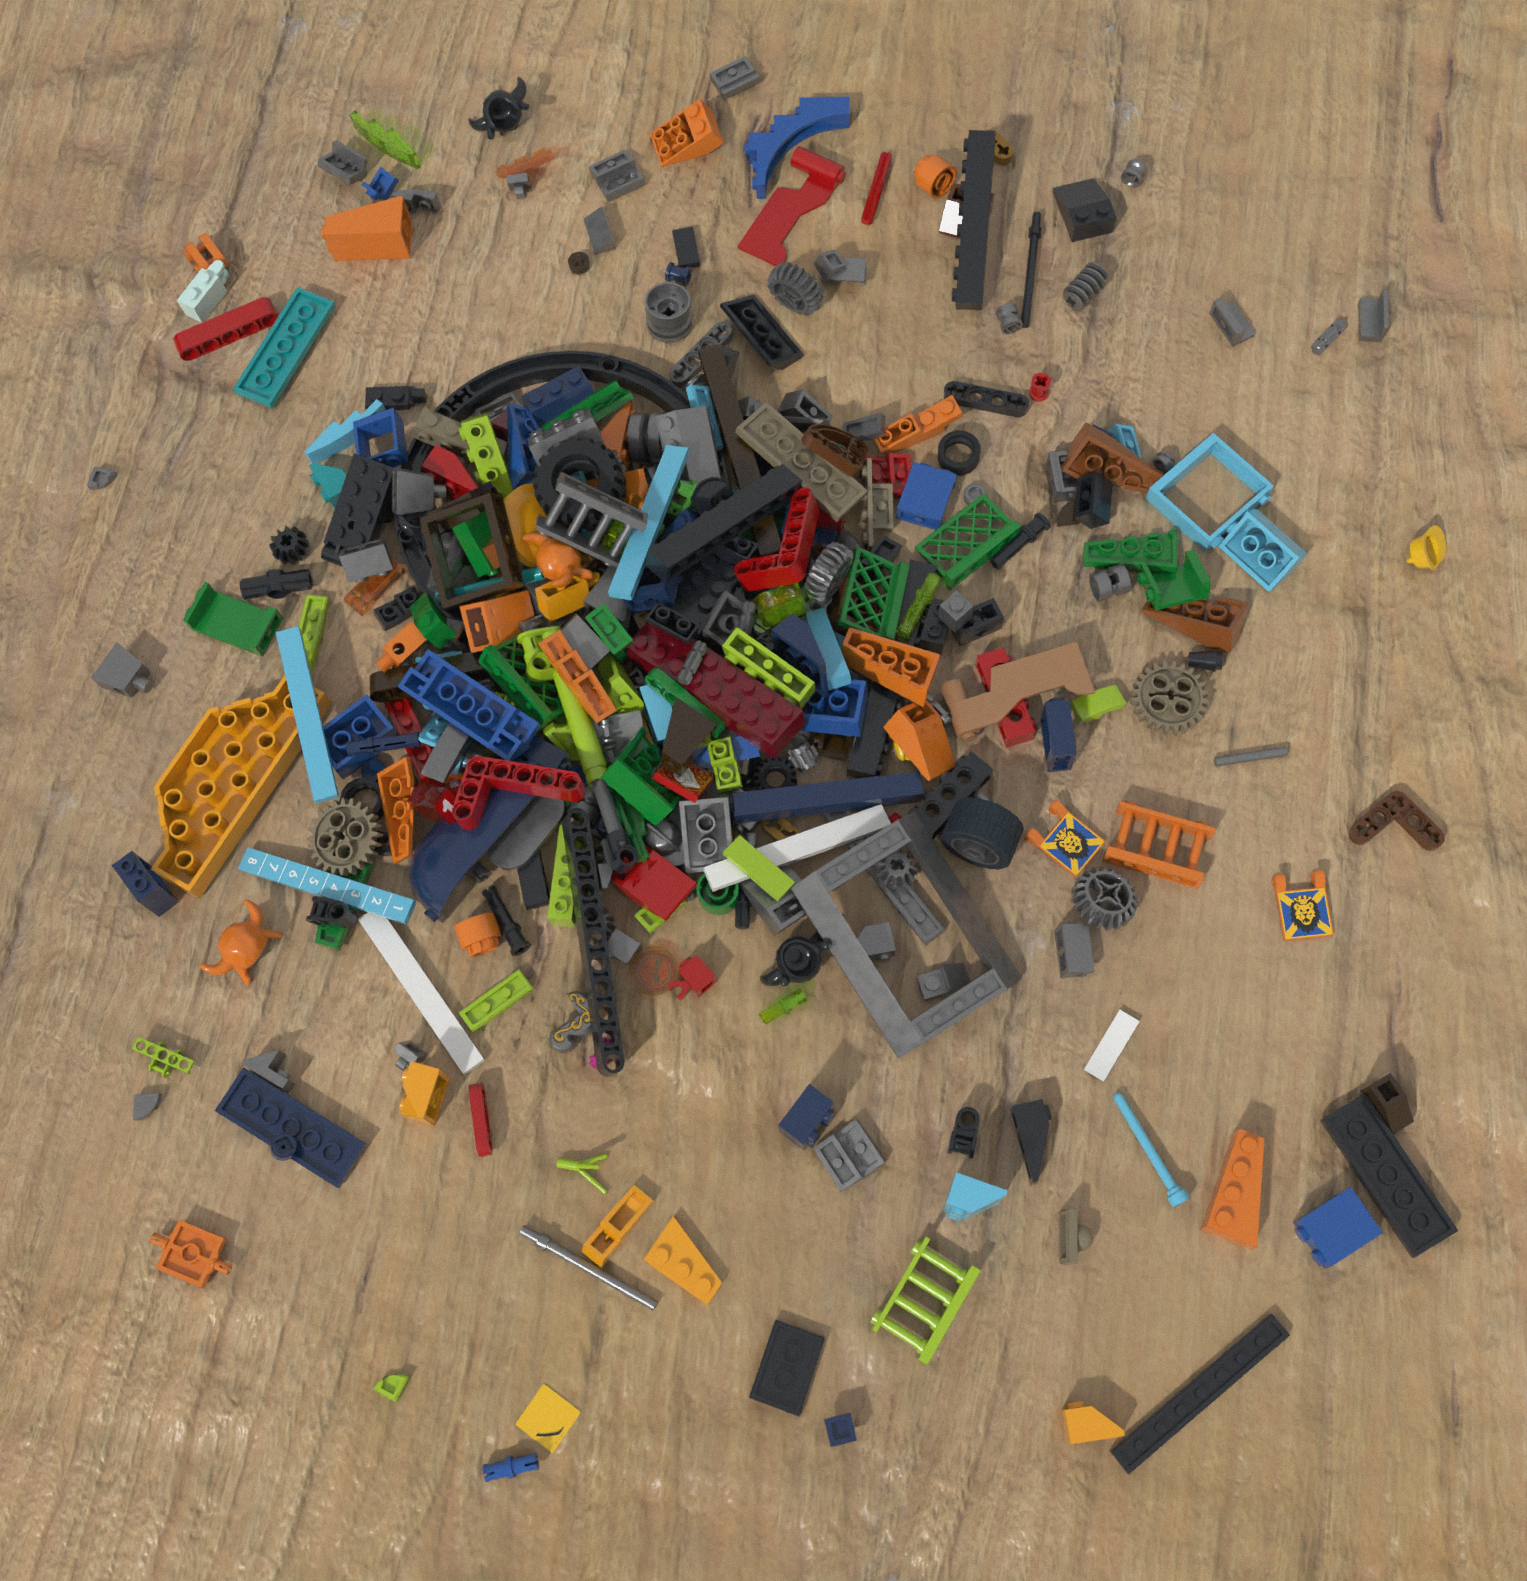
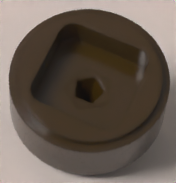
[568,252,590,274]

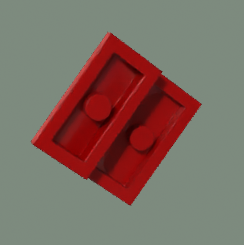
[863,453,911,499]

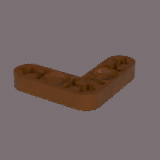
[1349,791,1445,851]

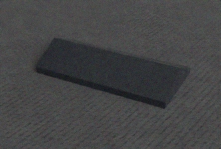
[720,295,804,370]

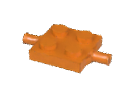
[149,1220,233,1288]

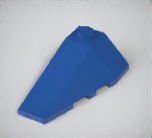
[507,403,540,490]

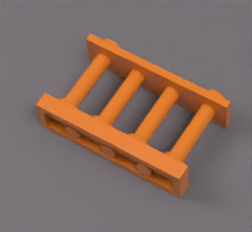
[1102,801,1216,889]

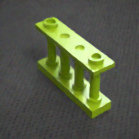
[870,1237,981,1365]

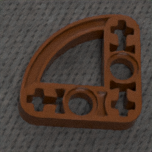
[801,424,868,477]

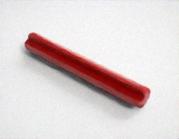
[861,151,892,225]

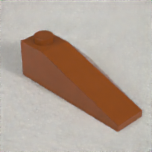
[1062,423,1164,493]
[1142,597,1249,653]

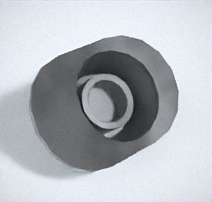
[642,817,685,866]

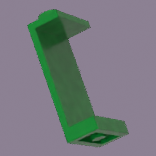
[183,582,283,657]

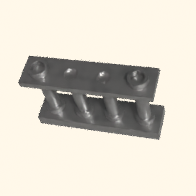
[535,472,648,567]

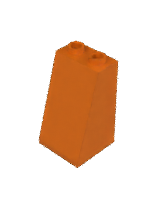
[321,196,413,261]

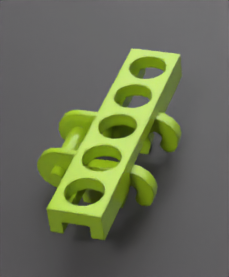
[132,1037,196,1078]

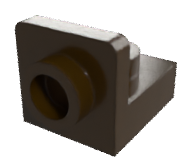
[814,733,850,761]

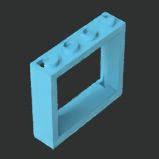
[1146,433,1274,552]

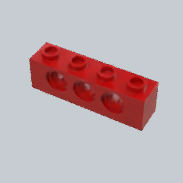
[975,648,1037,748]

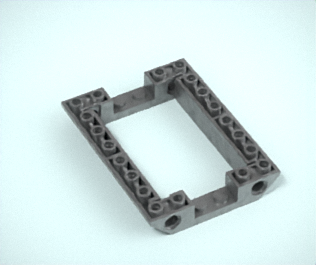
[791,811,1022,1058]

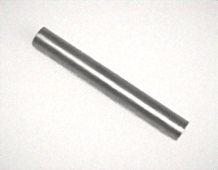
[1214,746,1288,767]

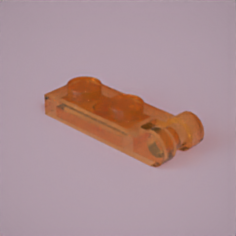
[496,148,554,179]
[344,559,405,616]

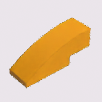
[582,1185,654,1268]

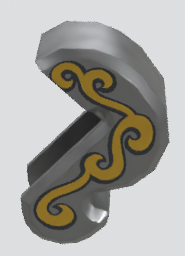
[550,991,592,1053]

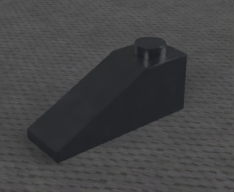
[1010,1099,1052,1185]

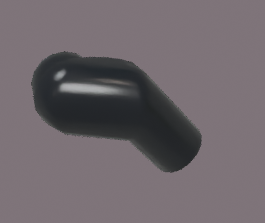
[740,757,762,789]

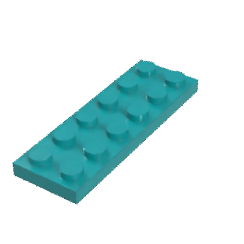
[233,287,336,409]

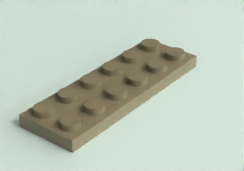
[735,402,868,522]

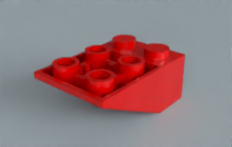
[422,445,478,500]
[610,845,697,921]

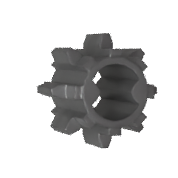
[788,740,819,772]

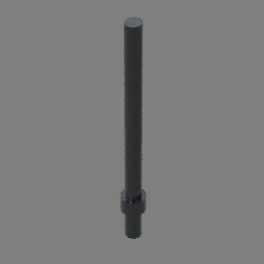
[1021,212,1042,328]

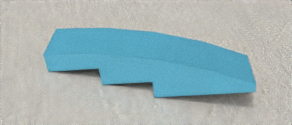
[304,399,386,464]

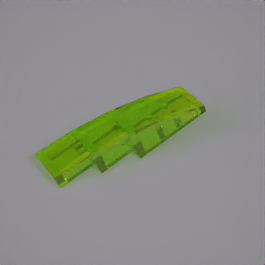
[349,110,421,169]

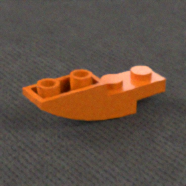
[874,395,963,454]

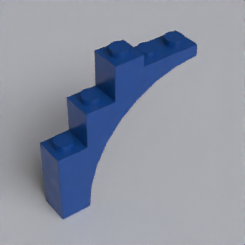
[744,97,850,199]

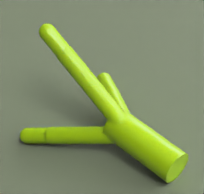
[557,1154,608,1194]

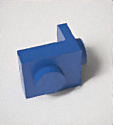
[361,167,399,201]

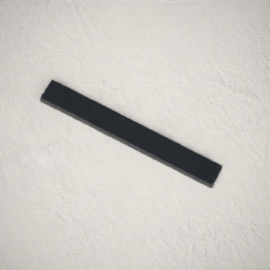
[1110,1313,1290,1474]

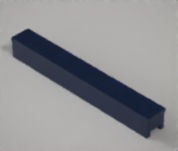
[730,771,925,824]

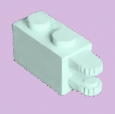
[177,260,229,323]

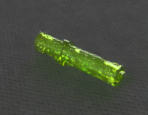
[896,572,941,639]

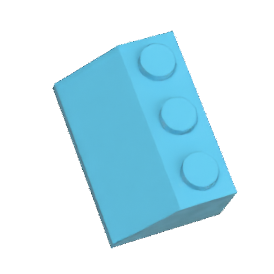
[1218,509,1308,592]
[942,1172,1007,1222]

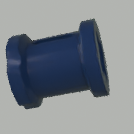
[665,262,692,286]

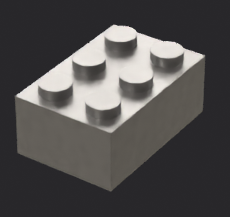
[528,409,604,466]

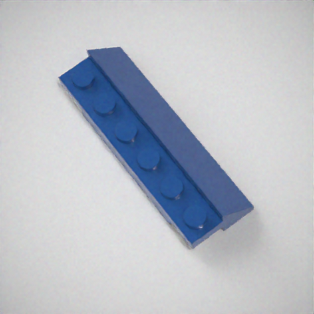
[398,649,541,761]

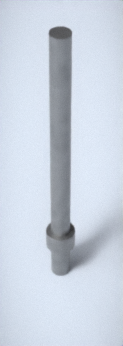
[519,1225,658,1311]

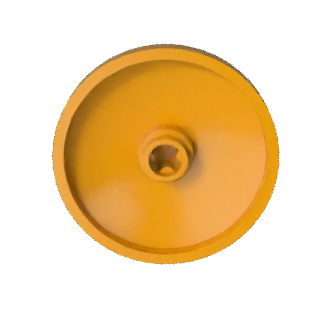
[504,484,553,568]

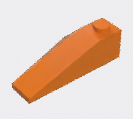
[377,757,417,864]

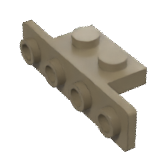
[860,458,894,551]

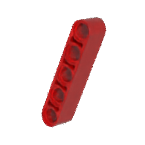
[173,297,278,361]

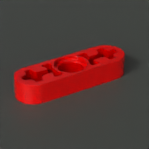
[469,1083,493,1157]

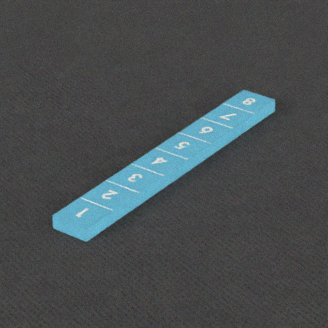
[237,847,417,924]

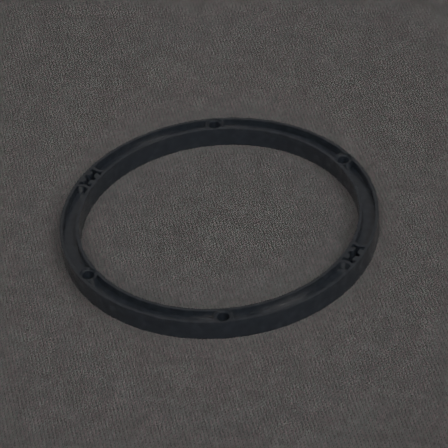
[394,351,729,641]

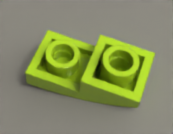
[1070,685,1127,723]
[707,737,743,793]

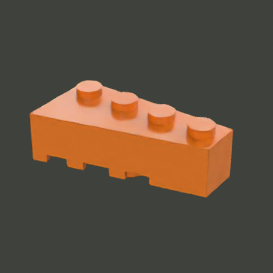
[841,627,940,708]
[1200,1128,1264,1250]

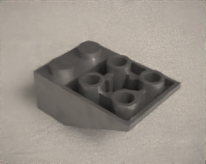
[738,865,807,936]

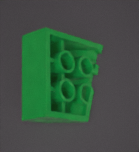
[601,726,681,826]

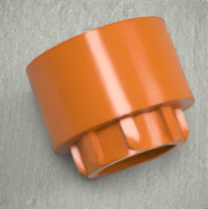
[914,155,957,199]
[454,912,501,957]

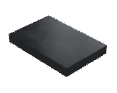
[749,1319,825,1416]

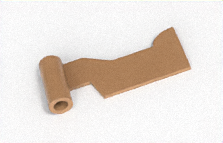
[940,641,1095,742]

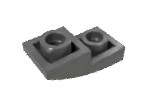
[392,190,441,214]

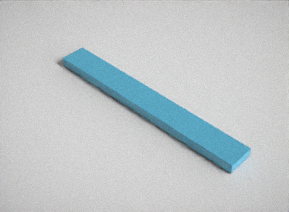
[608,445,690,600]
[276,626,339,804]

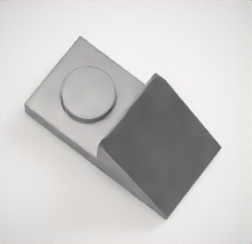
[917,963,970,1001]
[242,1050,295,1092]

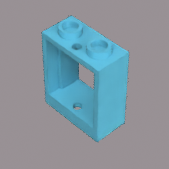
[639,685,672,749]

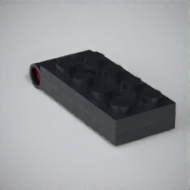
[321,453,392,567]

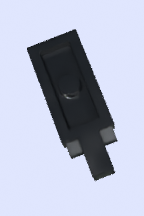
[365,386,427,410]

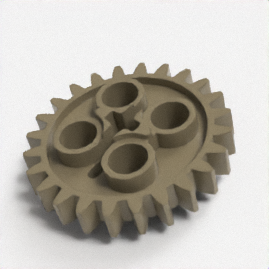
[1130,660,1209,736]
[307,798,383,876]

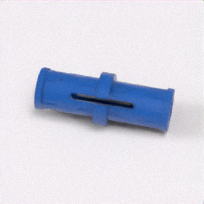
[483,1452,539,1482]

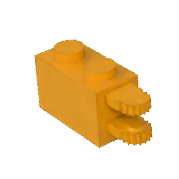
[535,571,600,623]

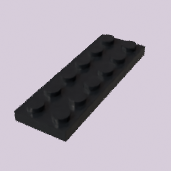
[1320,1093,1459,1258]

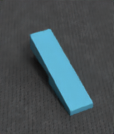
[806,607,852,690]

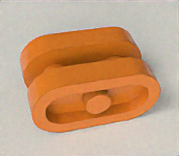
[183,233,229,273]

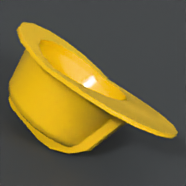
[1406,525,1446,571]

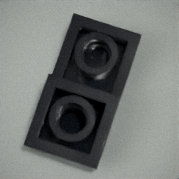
[374,587,421,631]

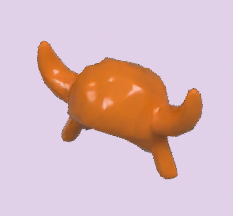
[523,532,593,588]
[199,899,282,985]

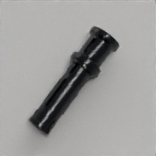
[989,512,1051,570]
[482,886,531,956]

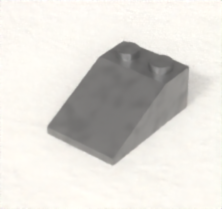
[679,792,733,873]

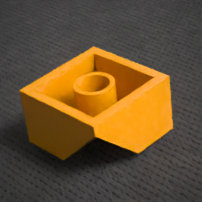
[400,1061,450,1126]

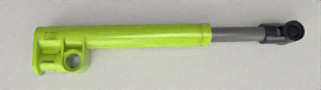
[517,626,638,874]

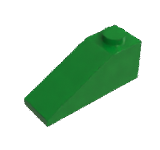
[410,592,457,650]

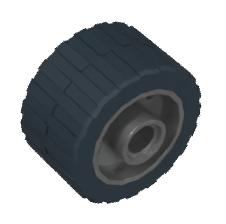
[941,797,1024,870]

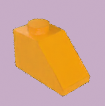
[1062,1401,1125,1444]

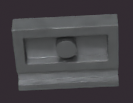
[709,56,760,100]

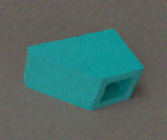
[309,463,346,509]

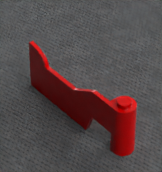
[737,146,846,266]

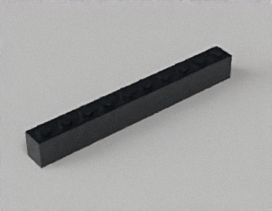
[847,559,940,779]

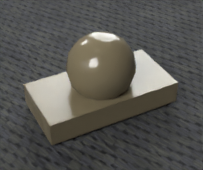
[1059,1209,1094,1265]

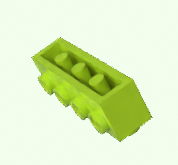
[458,412,513,500]
[722,627,816,709]

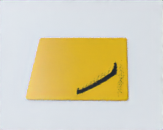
[516,1384,580,1453]

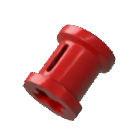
[1029,373,1051,402]

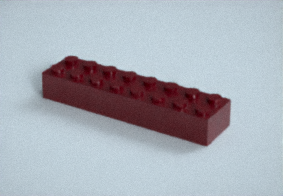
[625,622,805,759]

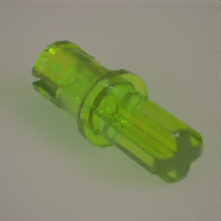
[759,988,808,1024]

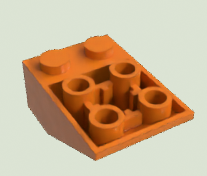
[650,99,725,167]
[597,401,637,478]
[459,590,534,653]
[883,700,955,781]

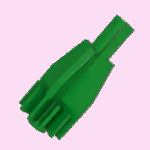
[611,788,649,863]

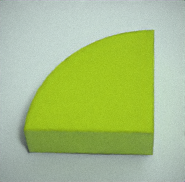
[373,1374,410,1402]

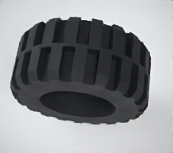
[532,437,627,533]

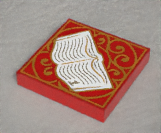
[653,763,715,803]

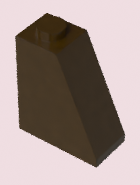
[661,698,717,777]

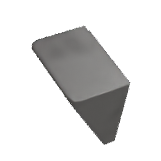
[814,249,847,280]

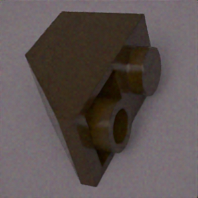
[1361,1073,1414,1134]

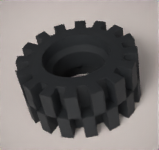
[753,756,797,790]

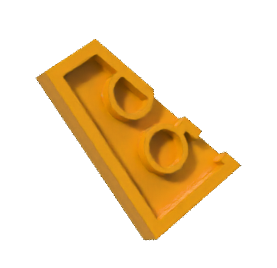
[644,1216,723,1305]

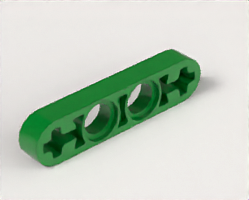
[645,668,726,738]

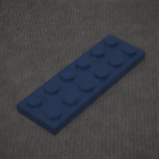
[214,1067,368,1189]

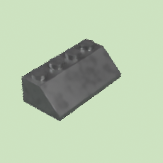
[655,406,723,502]

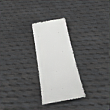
[1084,1010,1140,1082]

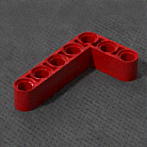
[734,487,820,591]
[452,756,586,830]

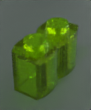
[753,583,808,628]

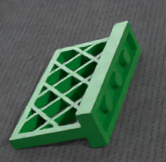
[540,380,634,431]
[915,493,1021,590]
[837,546,910,640]
[478,632,564,731]

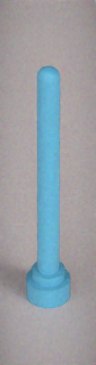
[1113,1093,1191,1208]

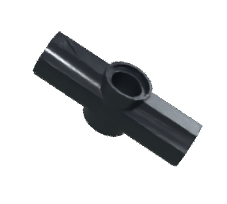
[240,569,313,600]

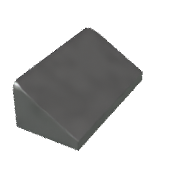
[584,207,615,255]

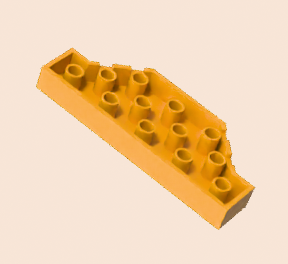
[151,675,332,899]

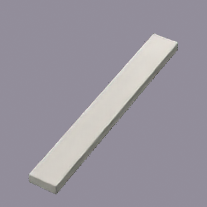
[703,804,891,892]
[358,912,485,1075]

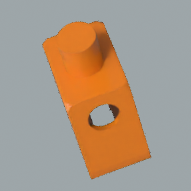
[375,622,427,673]

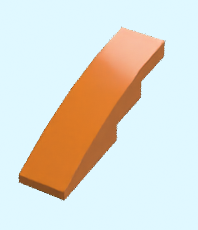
[538,630,617,723]

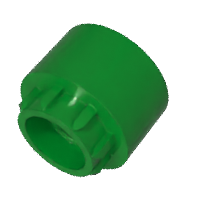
[696,873,740,915]

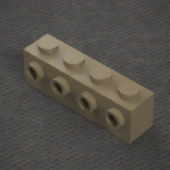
[413,407,508,463]

